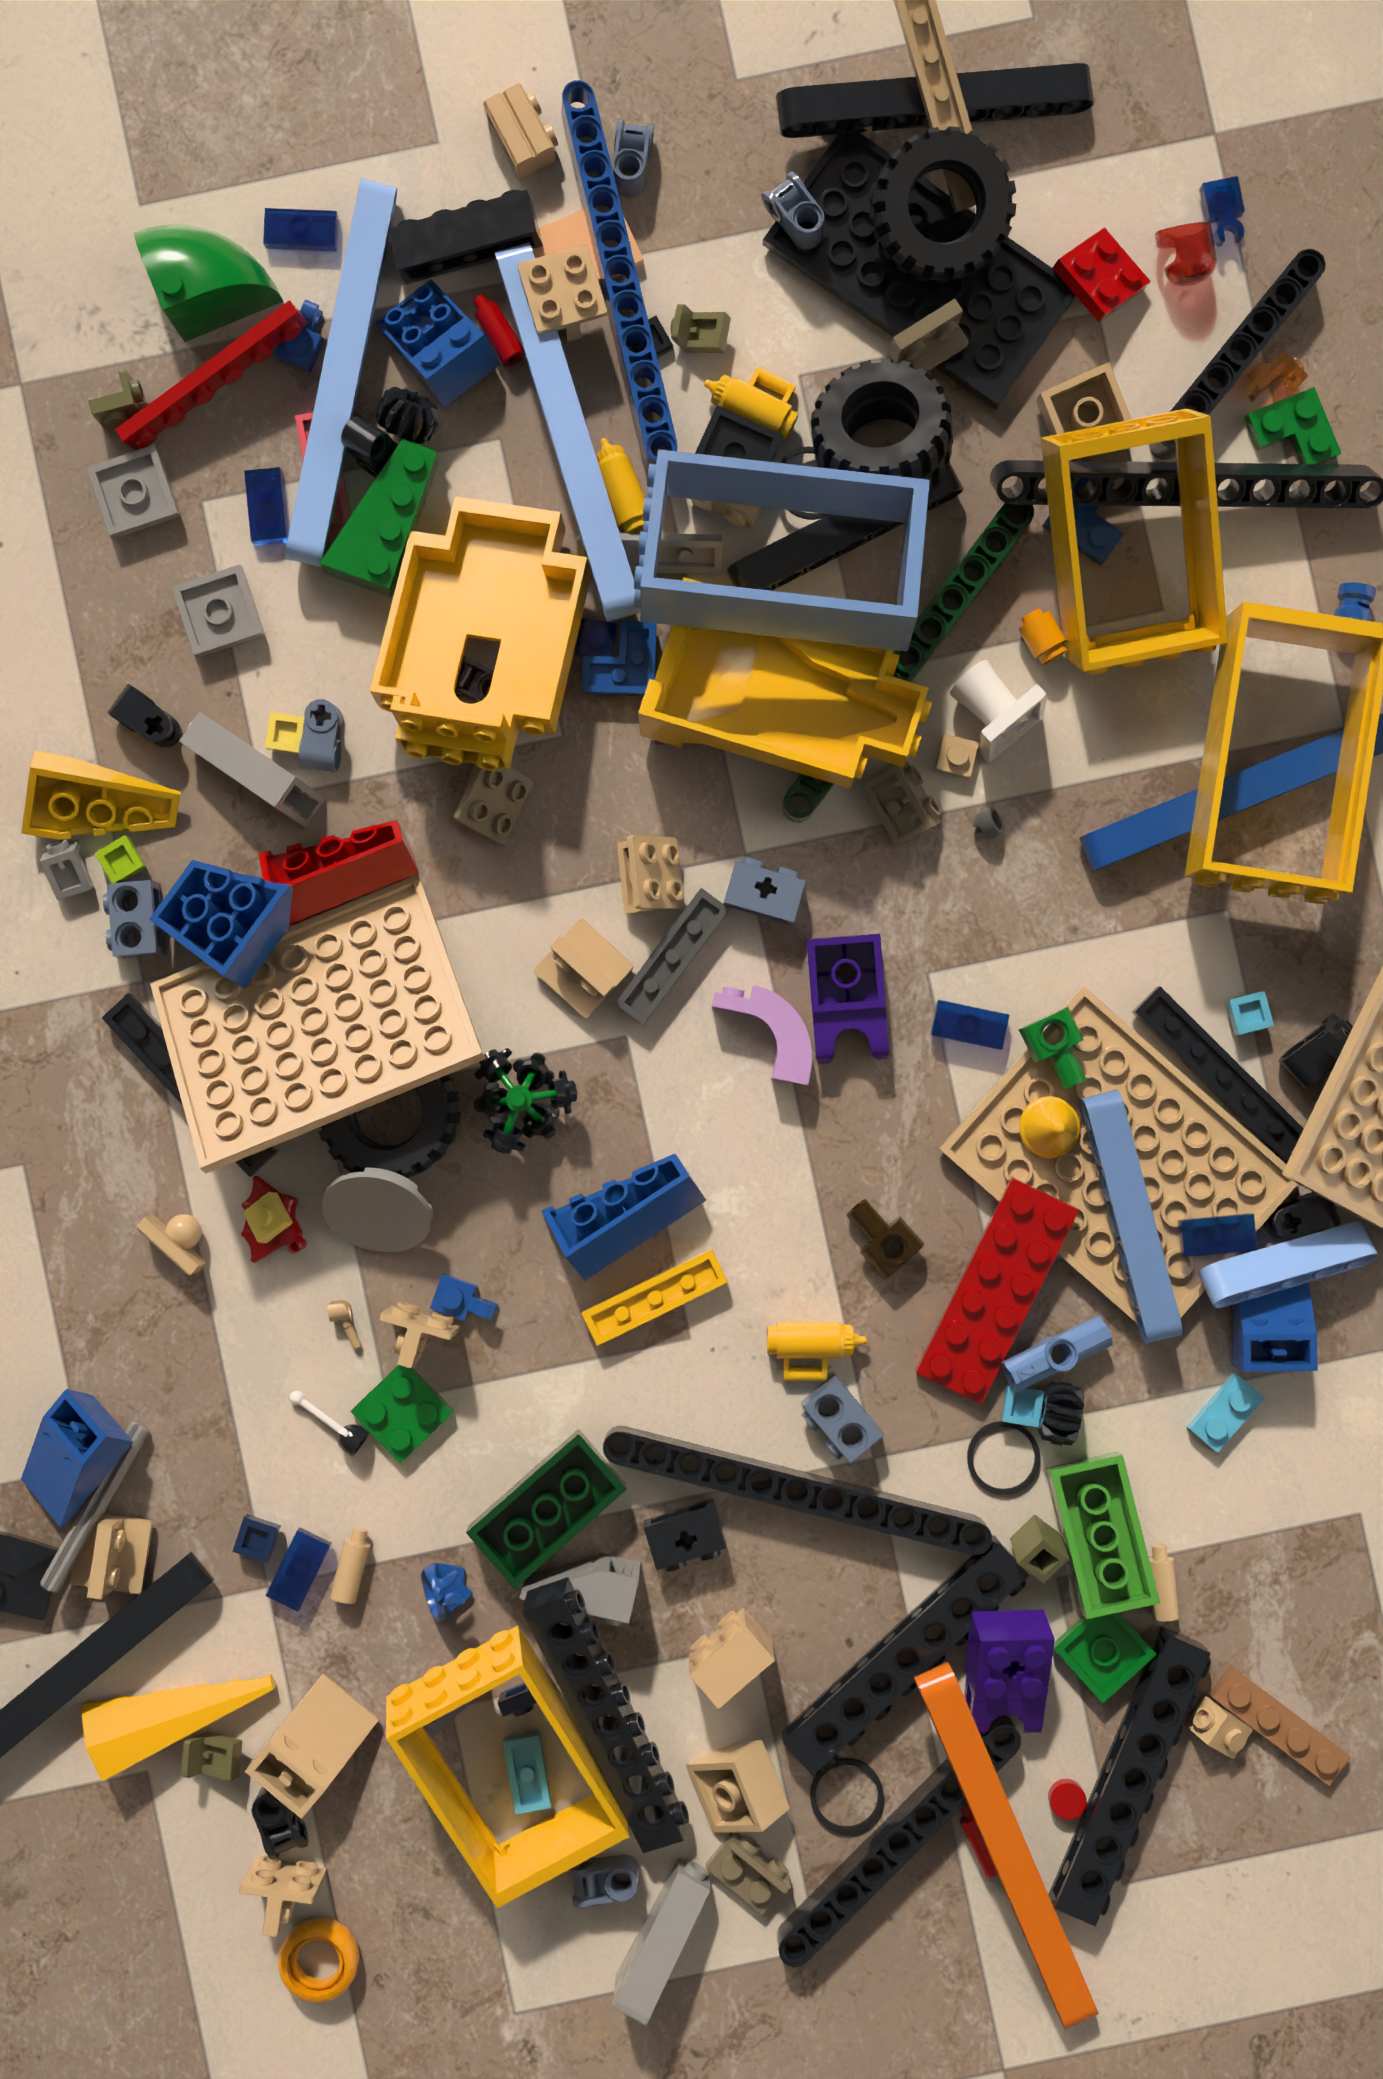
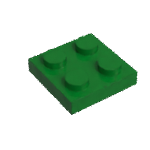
[350,1365,454,1464]
[1054,1613,1157,1703]

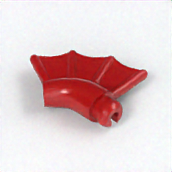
[241,1176,307,1263]

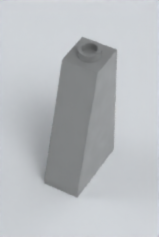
[179,712,326,828]
[613,1859,710,2025]

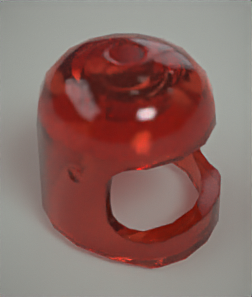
[1155,222,1217,287]

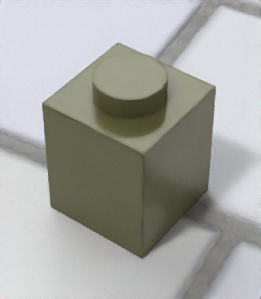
[1010,1514,1070,1584]

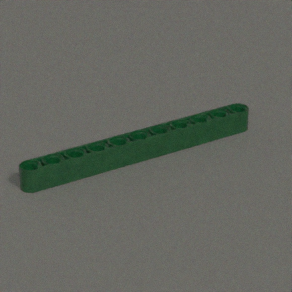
[782,503,1034,823]

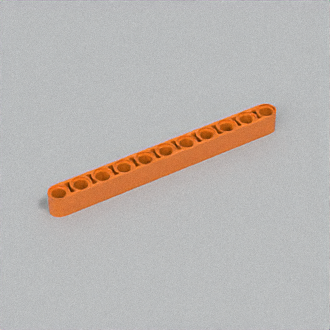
[914,1662,1099,2030]

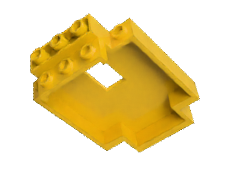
[370,497,592,771]

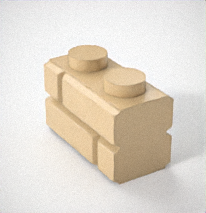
[483,83,558,180]

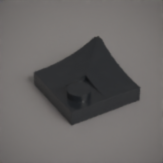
[0,1531,59,1620]

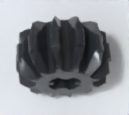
[376,387,440,444]
[1038,1382,1085,1446]

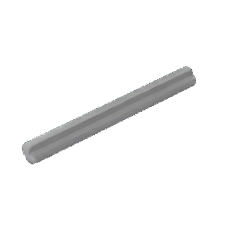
[40,1422,149,1593]

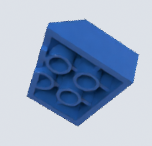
[149,860,293,988]

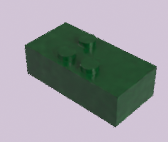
[466,1429,627,1589]

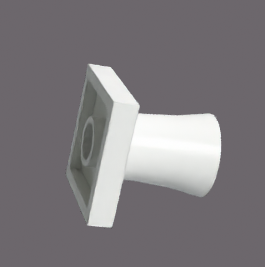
[950,659,1047,764]

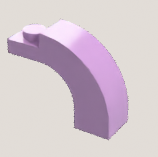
[712,985,812,1085]

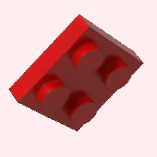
[1052,227,1151,322]

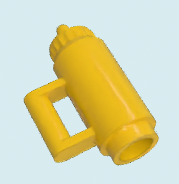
[704,367,799,440]
[595,438,645,533]
[767,1322,867,1382]

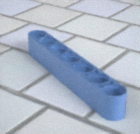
[1080,1089,1183,1344]

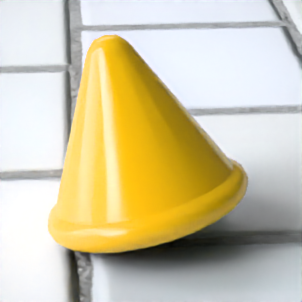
[1019,1096,1080,1158]

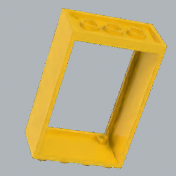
[1041,409,1228,675]
[386,1625,629,1908]

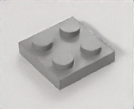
[87,445,181,539]
[171,564,265,658]

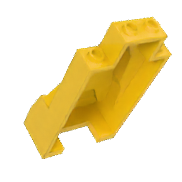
[638,577,932,789]

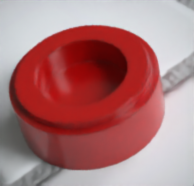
[1048,1779,1087,1820]

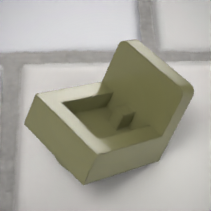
[670,304,731,353]
[88,370,145,427]
[181,1731,242,1781]

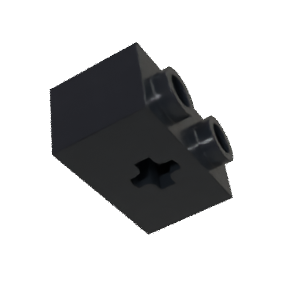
[643,1499,727,1572]

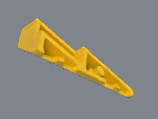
[81,1674,277,1781]

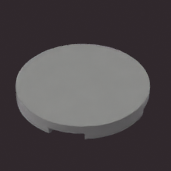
[321,1167,433,1252]

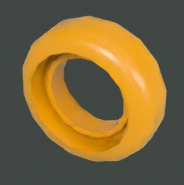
[278,1917,360,2004]

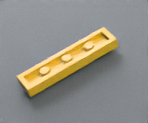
[581,1249,728,1346]

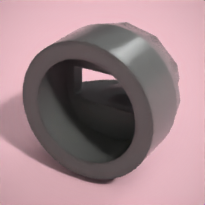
[973,807,1004,839]

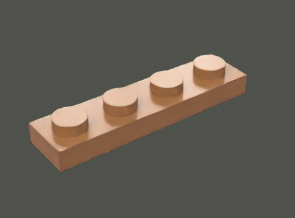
[1209,1664,1351,1786]

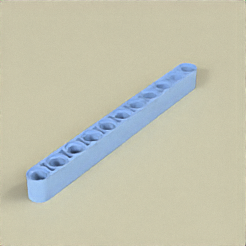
[285,178,398,567]
[494,242,640,622]

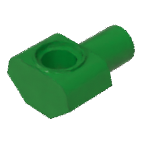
[1019,1006,1086,1089]

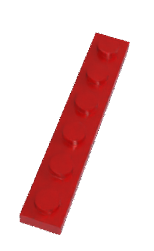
[115,300,308,450]

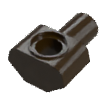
[846,1199,924,1279]

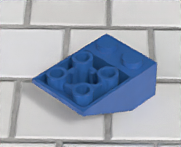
[375,279,501,408]
[1231,1283,1318,1372]
[21,1389,133,1528]

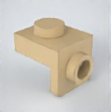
[1186,1696,1253,1759]

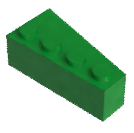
[319,439,439,598]

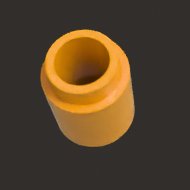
[1018,608,1068,665]

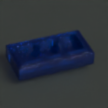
[263,208,339,251]
[930,1000,1009,1050]
[1178,1213,1258,1257]
[266,1527,332,1612]

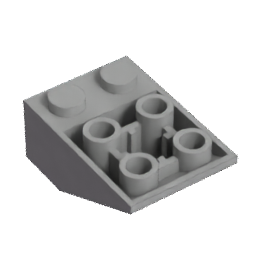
[519,1554,641,1626]

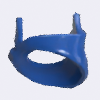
[421,1563,473,1621]

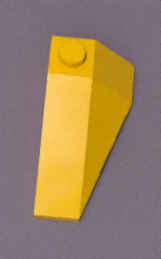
[21,751,181,840]

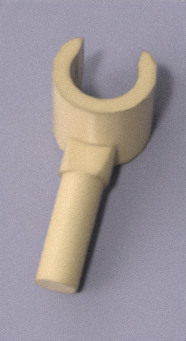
[327,1300,361,1349]

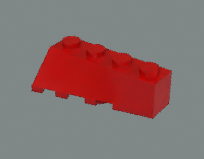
[258,820,419,924]

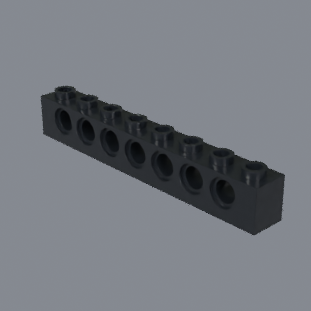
[781,1535,1030,1776]
[522,1577,689,1854]
[1048,1626,1211,1927]

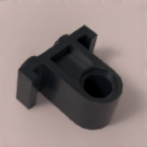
[1279,1013,1353,1089]

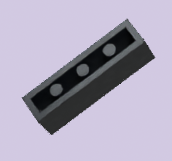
[388,189,543,284]

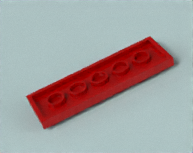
[915,1176,1079,1405]

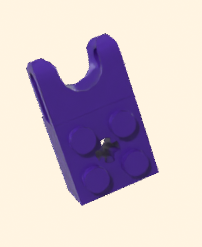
[807,933,889,1064]
[964,1610,1055,1735]

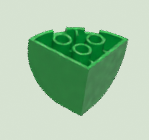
[134,224,284,342]

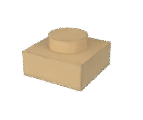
[934,734,979,779]

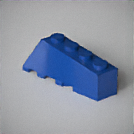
[541,1153,707,1281]

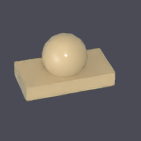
[136,1214,207,1275]

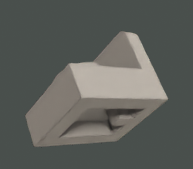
[39,839,93,900]

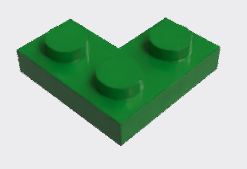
[1244,387,1341,464]

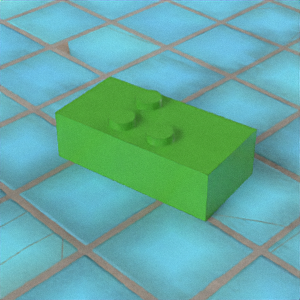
[1046,1452,1160,1619]

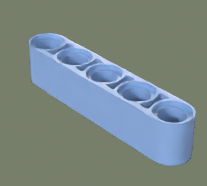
[1198,1221,1378,1308]

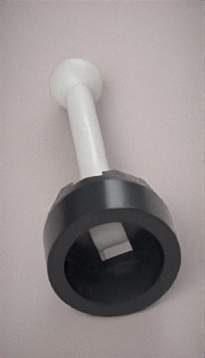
[289,1391,369,1457]

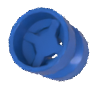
[1334,582,1376,621]

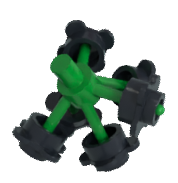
[474,1048,577,1154]

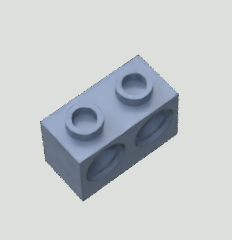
[103,880,166,959]
[801,1373,884,1463]

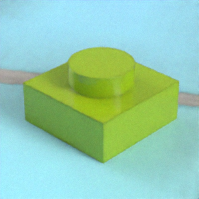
[94,835,147,883]

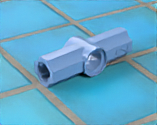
[1001,1316,1113,1392]

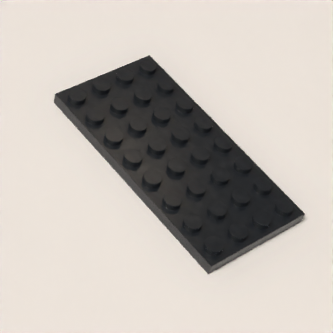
[762,133,1076,409]

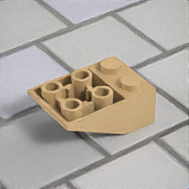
[245,1672,380,1819]

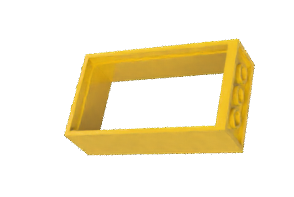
[1184,601,1383,904]

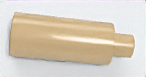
[330,1527,370,1604]
[1149,1544,1179,1622]

